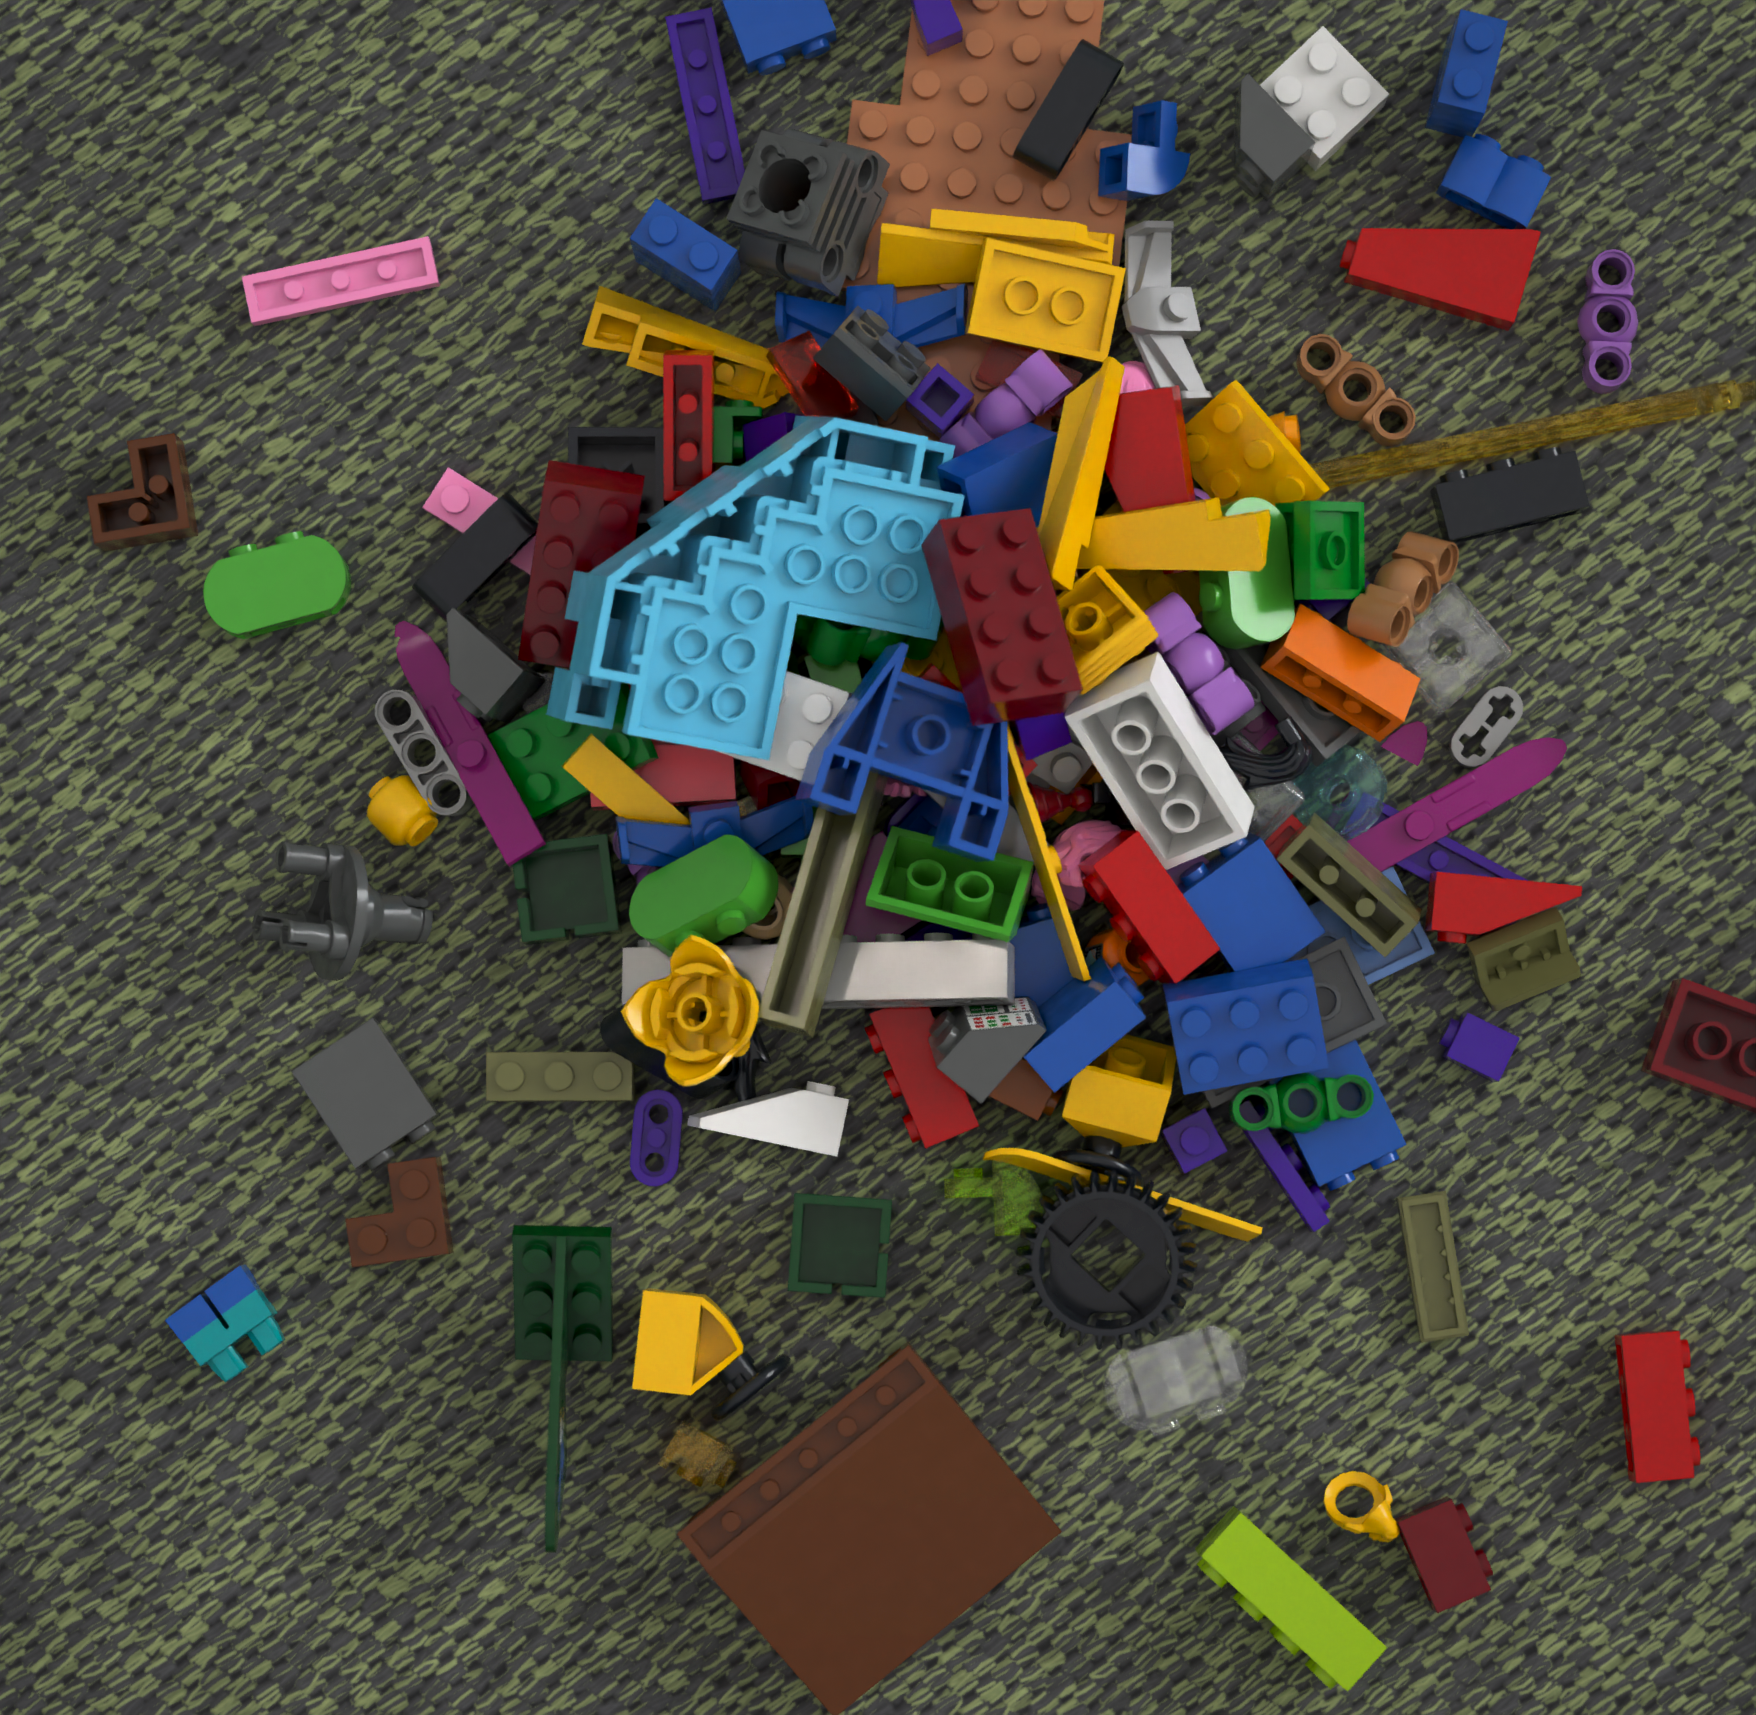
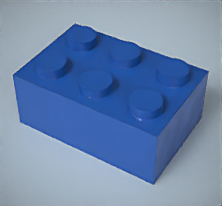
[1163,958,1329,1095]

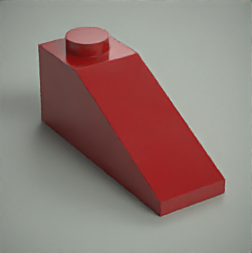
[1425,872,1582,944]

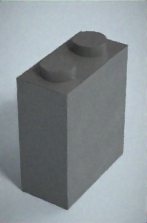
[291,1017,440,1171]

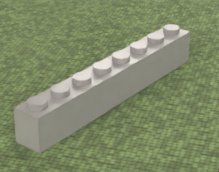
[622,933,1015,1012]

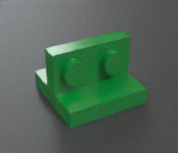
[1275,501,1365,600]

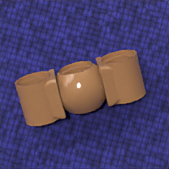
[1296,334,1416,447]
[1347,531,1459,647]

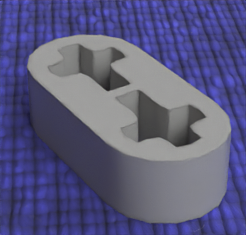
[1449,686,1523,768]

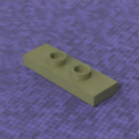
[1396,1191,1469,1343]

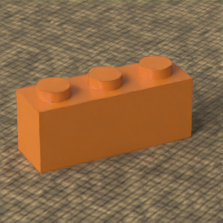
[1260,604,1421,742]

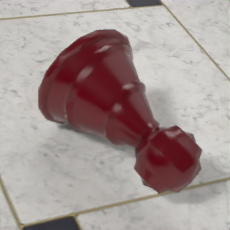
[1016,781,1093,824]

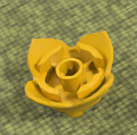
[621,935,759,1087]

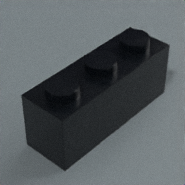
[1430,447,1590,544]

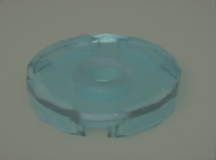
[1292,745,1387,840]

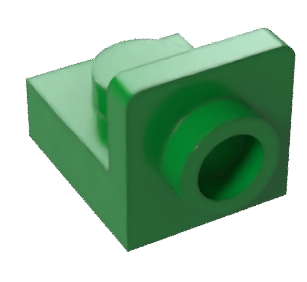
[713,400,764,471]

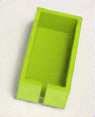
[1195,1506,1387,1692]

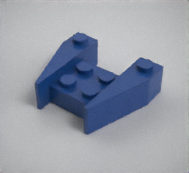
[795,643,1008,862]

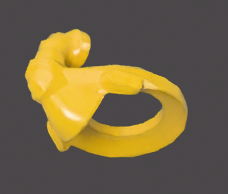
[1323,1471,1400,1543]

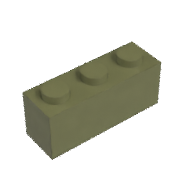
[1276,812,1422,957]
[486,1052,635,1102]

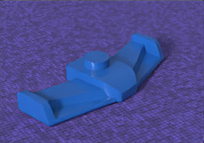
[775,283,968,350]
[615,795,814,867]

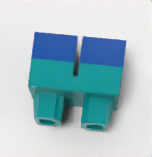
[165,1265,285,1382]

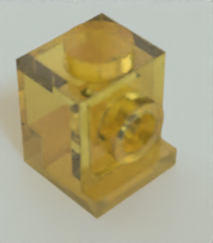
[658,1420,737,1488]

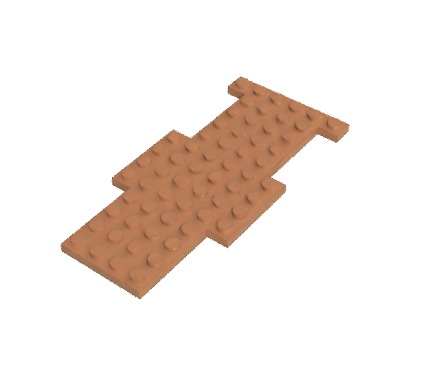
[841,0,1132,442]

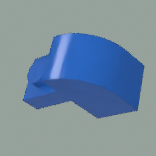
[1098,100,1190,201]

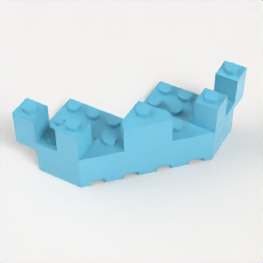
[546,416,965,760]

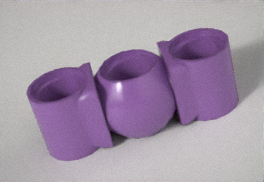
[1577,249,1639,394]
[938,349,1073,459]
[1143,592,1254,735]

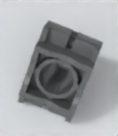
[726,129,890,297]

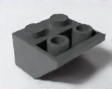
[812,306,931,421]

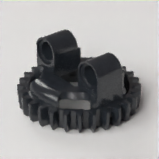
[1016,1169,1197,1350]

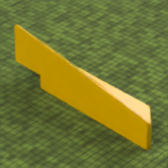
[877,209,1114,287]
[582,286,817,409]
[1038,357,1125,591]
[1036,497,1271,571]

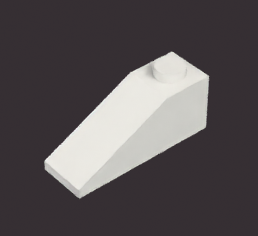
[687,1081,849,1156]

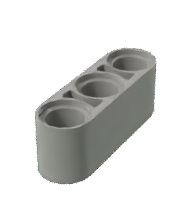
[375,690,473,817]

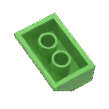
[865,826,1034,942]

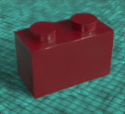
[1395,1496,1493,1613]

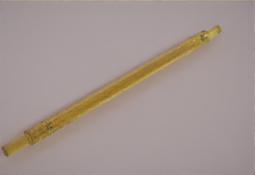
[1309,380,1756,488]

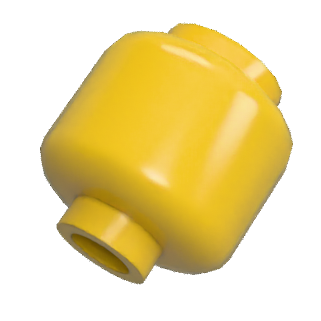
[367,775,438,847]

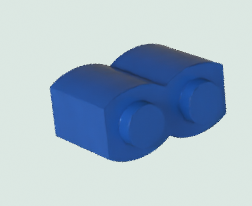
[1436,134,1551,229]

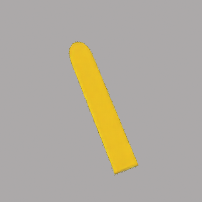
[1007,721,1091,981]
[562,733,775,905]
[983,1148,1263,1242]

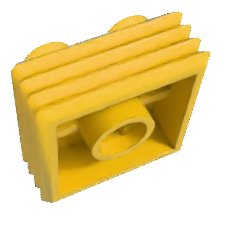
[1056,565,1158,695]

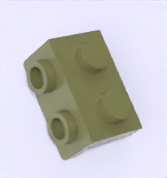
[1467,907,1581,1011]

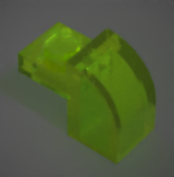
[944,1160,1043,1236]

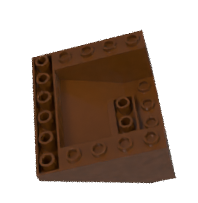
[677,1341,1062,1715]

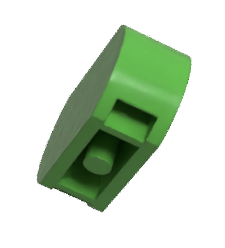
[1199,497,1295,650]
[203,531,351,639]
[629,834,779,958]

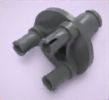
[252,842,433,981]

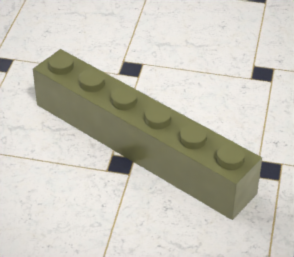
[758,771,888,1038]

